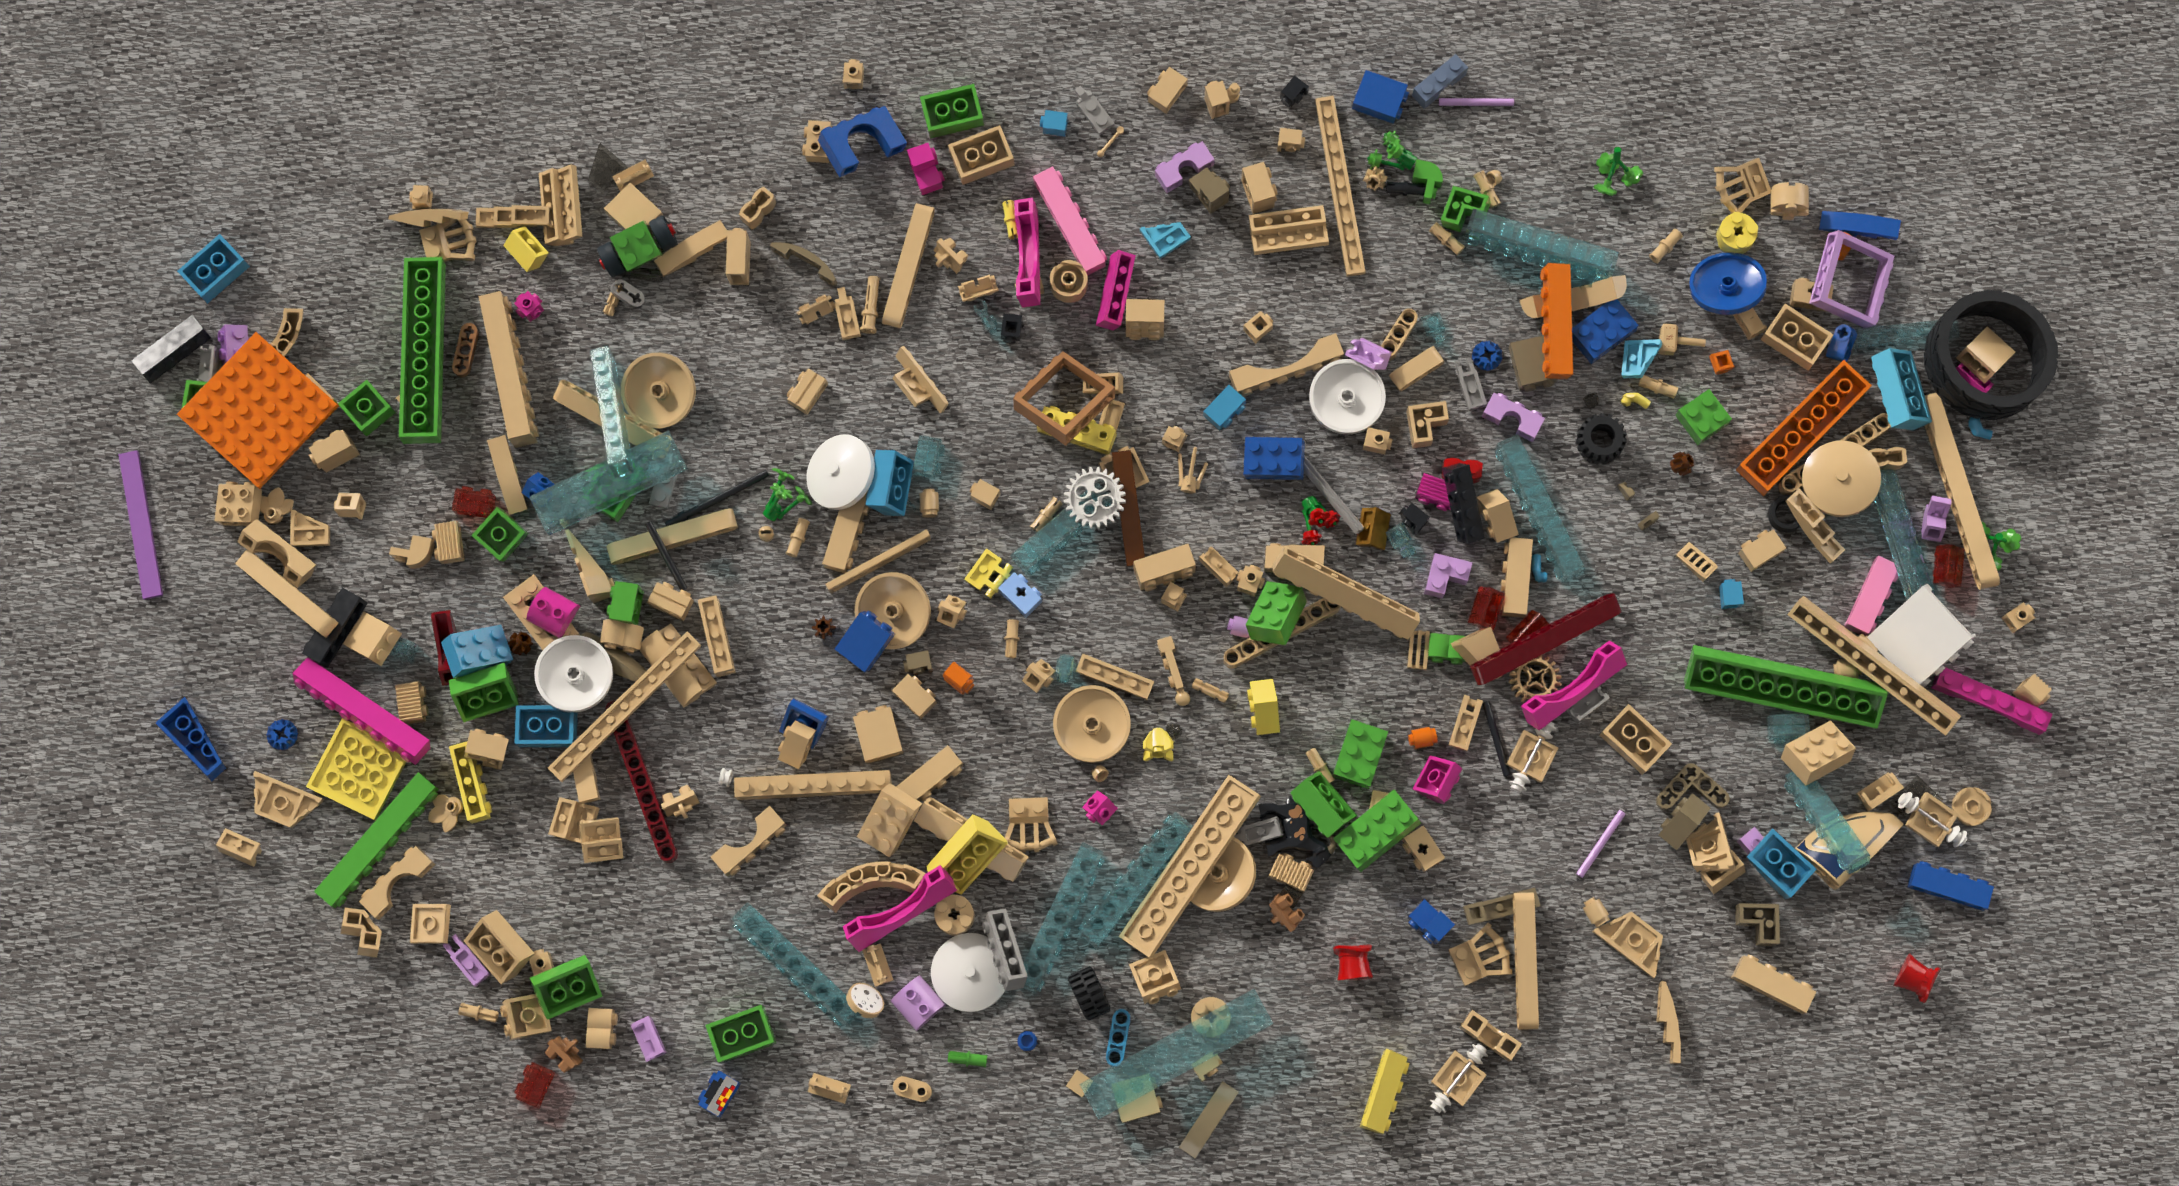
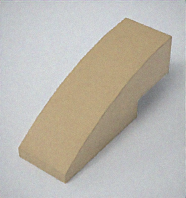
[573,754,601,804]

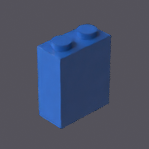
[1352,70,1409,124]
[835,611,895,672]

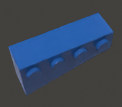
[155,697,226,782]

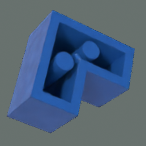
[1407,899,1455,945]

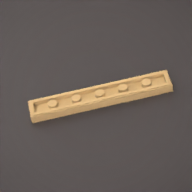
[826,529,931,594]

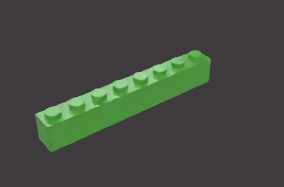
[314,772,439,908]

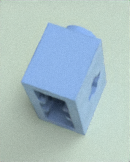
[998,572,1042,618]

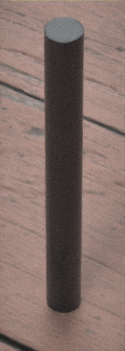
[645,521,688,590]
[1482,701,1511,777]

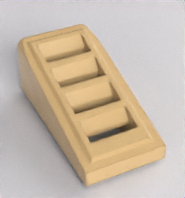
[1083,372,1123,394]
[1675,542,1718,582]

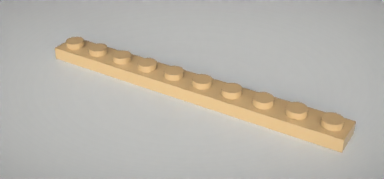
[1315,96,1366,277]
[548,631,701,782]

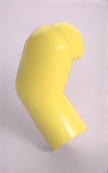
[1621,393,1651,409]

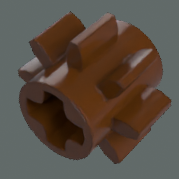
[1670,451,1694,476]
[812,615,836,641]
[508,631,533,656]

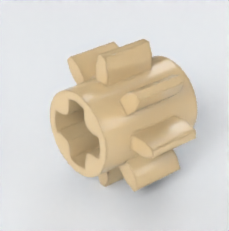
[1363,166,1388,191]

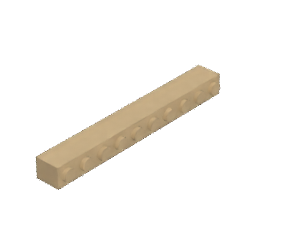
[1787,596,1961,736]

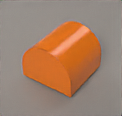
[1709,350,1734,375]

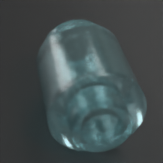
[1054,654,1076,684]

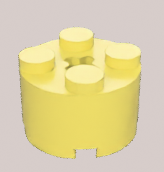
[1716,212,1758,254]

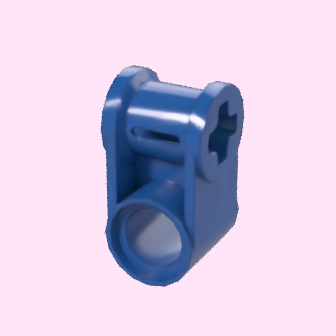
[1826,324,1857,362]

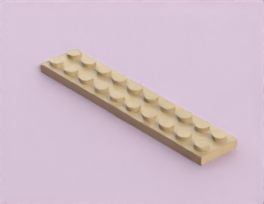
[1119,775,1261,958]

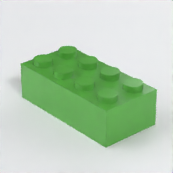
[1333,790,1421,872]

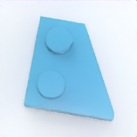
[1140,222,1191,259]
[1621,339,1662,378]

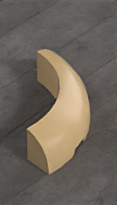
[1520,275,1627,318]
[270,308,303,357]
[817,861,926,913]

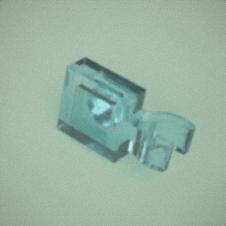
[973,300,998,336]
[1421,312,1445,347]
[1386,523,1416,558]

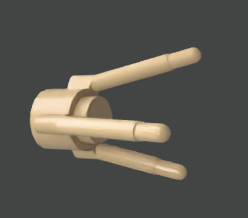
[1178,447,1208,493]

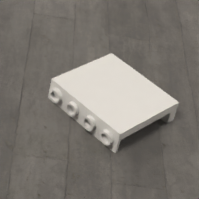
[1867,584,1976,687]

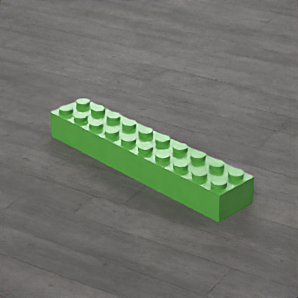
[399,257,446,444]
[1684,645,1888,729]

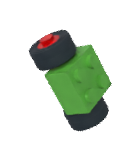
[597,215,678,278]

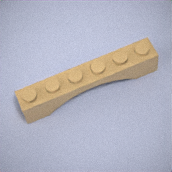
[1229,333,1344,397]

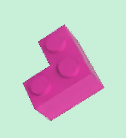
[907,143,945,195]

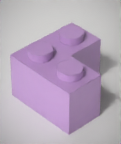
[1424,553,1472,599]

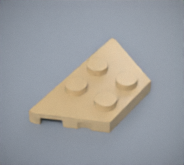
[253,771,324,828]
[1686,812,1736,871]
[1592,912,1663,979]

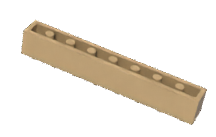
[1273,546,1420,640]
[734,770,892,800]

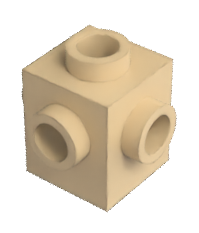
[1236,565,1265,597]
[937,595,967,628]
[1022,659,1056,693]

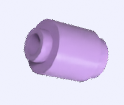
[1227,616,1250,639]

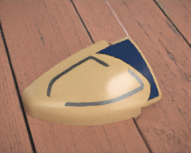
[1795,812,1903,890]

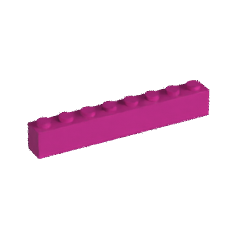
[292,657,430,765]

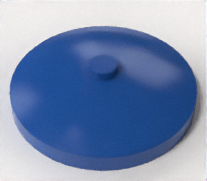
[1689,252,1767,315]

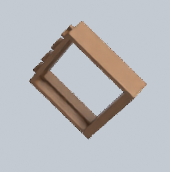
[1013,351,1115,446]

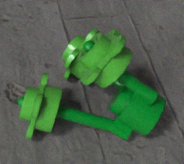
[1367,130,1417,171]

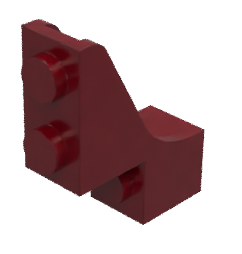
[431,610,458,686]

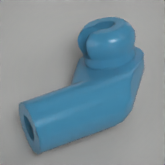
[1968,417,1993,440]
[1531,554,1547,583]

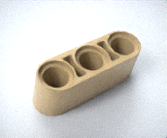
[1381,309,1418,361]
[1389,346,1445,391]

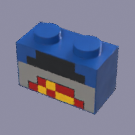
[698,1071,741,1118]

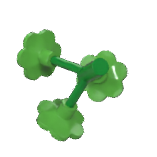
[1594,147,1643,196]
[1982,522,2022,570]

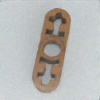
[452,323,479,377]

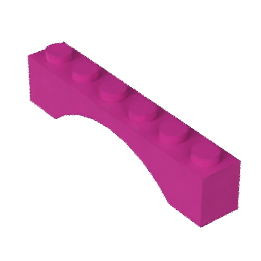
[1014,197,1040,308]
[1521,641,1627,730]
[1931,667,2053,735]
[843,865,957,952]

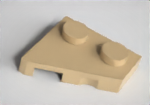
[290,510,330,547]

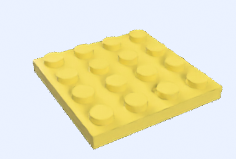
[306,718,406,821]

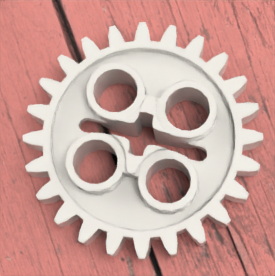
[1064,467,1126,529]

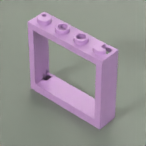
[1809,230,1894,328]

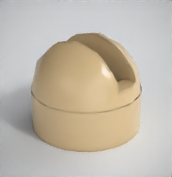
[1486,170,1502,186]
[759,526,774,542]
[1091,765,1109,782]

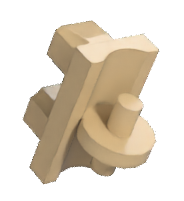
[934,238,968,274]
[661,785,700,819]

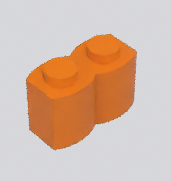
[943,661,974,695]

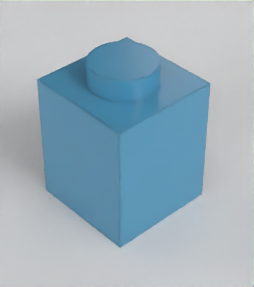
[1040,110,1068,137]
[1719,579,1744,609]

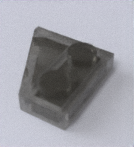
[588,143,628,194]

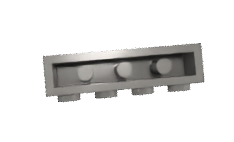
[982,909,1028,991]

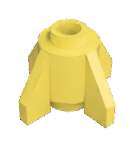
[1143,728,1174,761]

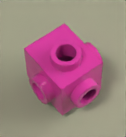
[514,291,544,322]
[1082,790,1118,826]

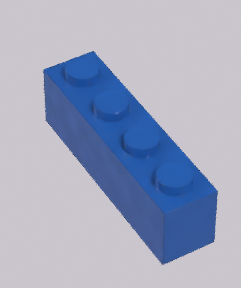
[1907,861,1994,911]

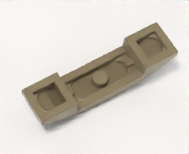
[770,242,837,287]
[1463,888,1541,925]
[1179,1081,1239,1158]

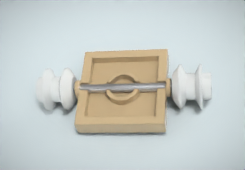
[1506,722,1558,793]
[1898,792,1967,847]
[1429,1043,1488,1113]

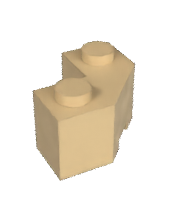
[340,908,382,957]

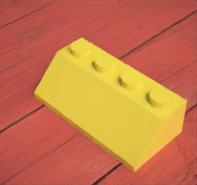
[926,814,1008,895]
[1360,1049,1410,1134]

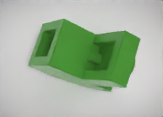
[1412,159,1443,204]

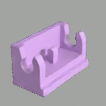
[1345,338,1392,370]
[631,1016,667,1062]

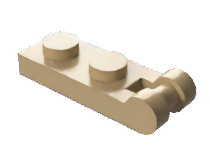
[1448,695,1483,752]

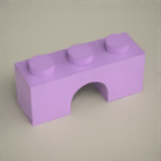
[1155,141,1214,193]
[1482,393,1545,442]

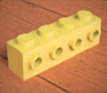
[1037,406,1117,455]
[449,742,492,824]

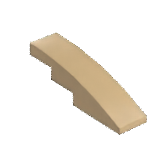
[476,205,550,228]
[389,209,469,227]
[654,220,727,277]
[487,435,528,515]
[1786,489,1845,563]
[1656,981,1681,1064]

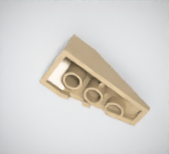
[565,529,615,603]

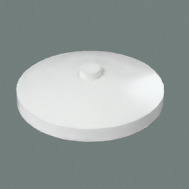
[1309,359,1386,434]
[807,435,875,510]
[534,635,613,712]
[931,933,1005,1012]

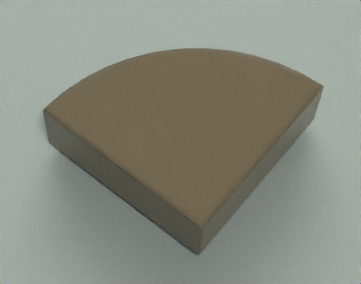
[1617,482,1635,501]
[1638,511,1660,530]

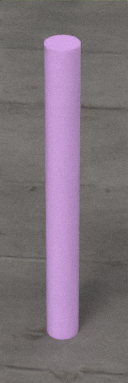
[1439,98,1514,106]
[1576,810,1626,878]

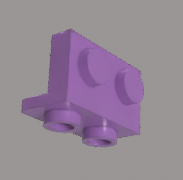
[218,324,248,365]

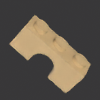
[1459,1010,1522,1062]

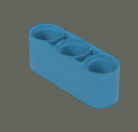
[1106,1009,1130,1067]

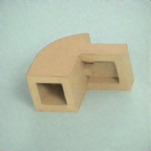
[389,535,435,569]

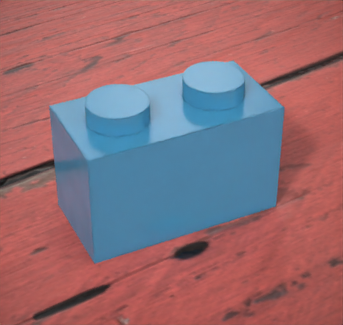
[1203,385,1246,431]

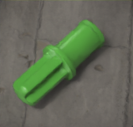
[948,1051,988,1068]

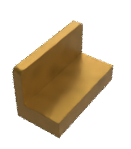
[1356,507,1391,550]

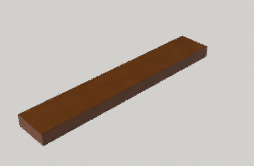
[1111,450,1145,566]

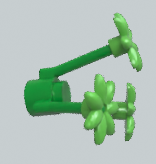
[763,468,812,522]

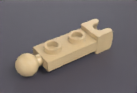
[1157,636,1190,706]

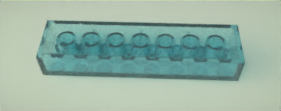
[1464,208,1619,282]
[530,430,688,535]

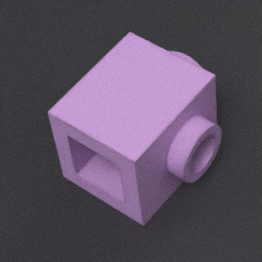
[1737,827,1764,855]

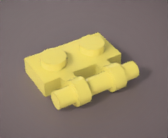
[964,548,1013,598]

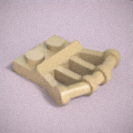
[1714,158,1771,214]
[419,210,477,262]
[1005,797,1058,853]
[1448,922,1512,986]

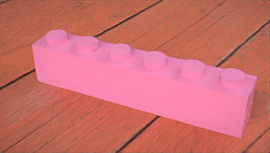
[1033,167,1107,276]

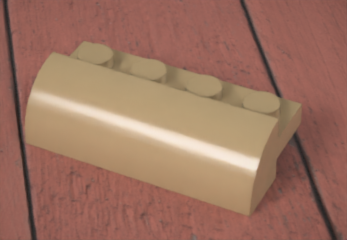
[539,164,582,246]
[1249,205,1329,255]
[640,624,717,708]

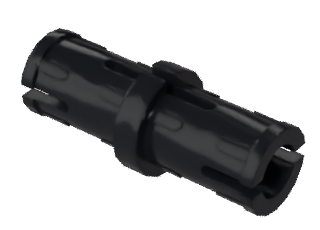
[1386,181,1425,196]

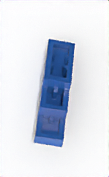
[1819,211,1901,240]

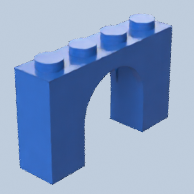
[818,106,907,178]

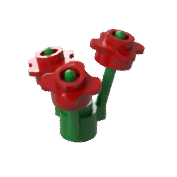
[1301,496,1341,545]

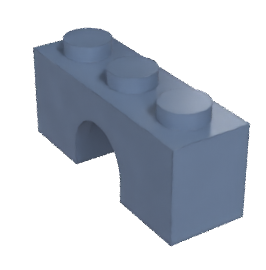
[1412,54,1468,109]

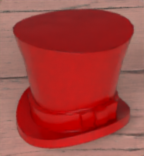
[1333,944,1374,981]
[1893,953,1941,1003]

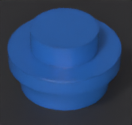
[1017,1031,1037,1051]

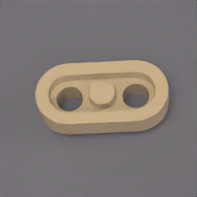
[893,1076,932,1102]

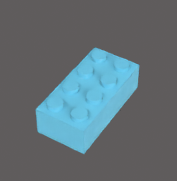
[1871,348,1932,430]

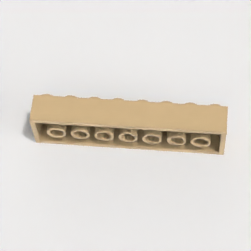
[479,291,539,448]

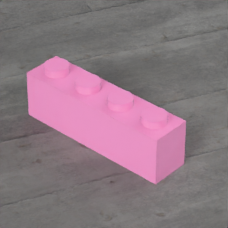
[1844,556,1900,636]

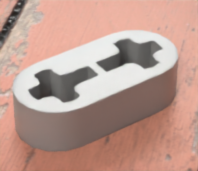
[610,279,645,308]

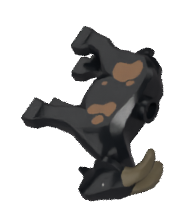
[1258,796,1336,869]

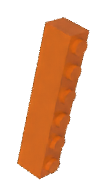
[1540,263,1573,379]

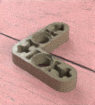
[1656,763,1730,810]

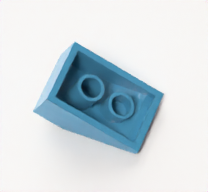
[1746,829,1817,899]

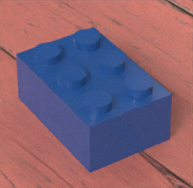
[1572,299,1639,365]
[1243,437,1305,480]

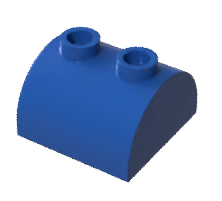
[779,699,829,749]

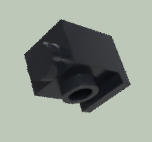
[1280,76,1309,107]
[1001,313,1023,344]
[1399,503,1430,535]

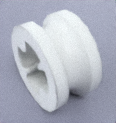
[719,768,733,787]

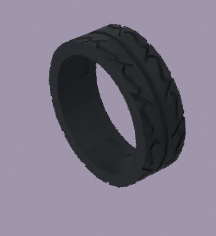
[1924,290,2058,421]

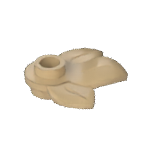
[260,487,294,524]
[428,795,463,833]

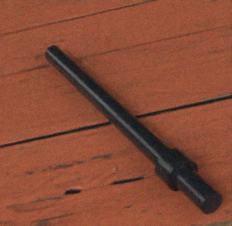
[664,470,769,526]

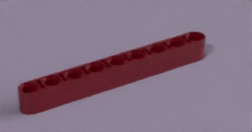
[1470,593,1622,685]
[605,700,678,863]

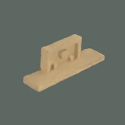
[892,346,949,413]

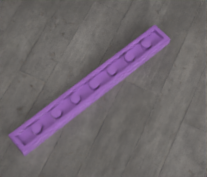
[118,450,163,600]

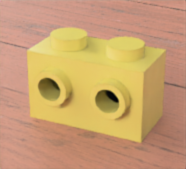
[503,226,549,272]

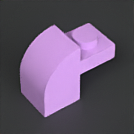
[1921,496,1951,542]

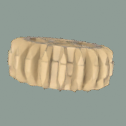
[1509,655,1562,702]

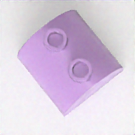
[891,975,946,1031]

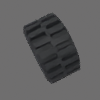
[1576,413,1627,465]
[1068,966,1110,1021]

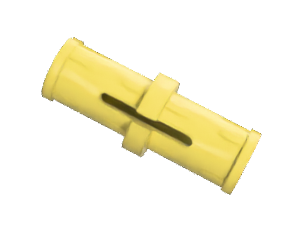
[1002,200,1018,239]

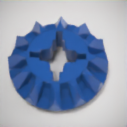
[1472,341,1502,371]
[266,719,298,750]

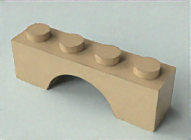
[238,519,316,588]
[711,806,787,876]
[359,846,436,920]

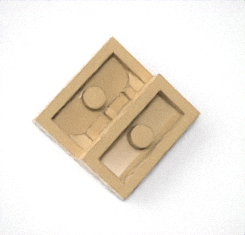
[548,797,600,844]
[579,817,623,863]

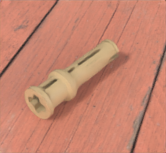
[860,276,880,334]

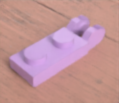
[443,934,491,987]

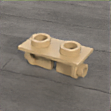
[612,160,654,192]
[958,274,999,302]
[796,294,835,325]
[862,943,893,987]
[808,1073,851,1104]

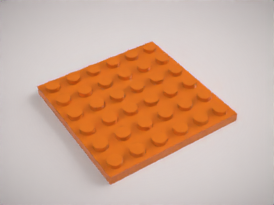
[176,332,339,489]

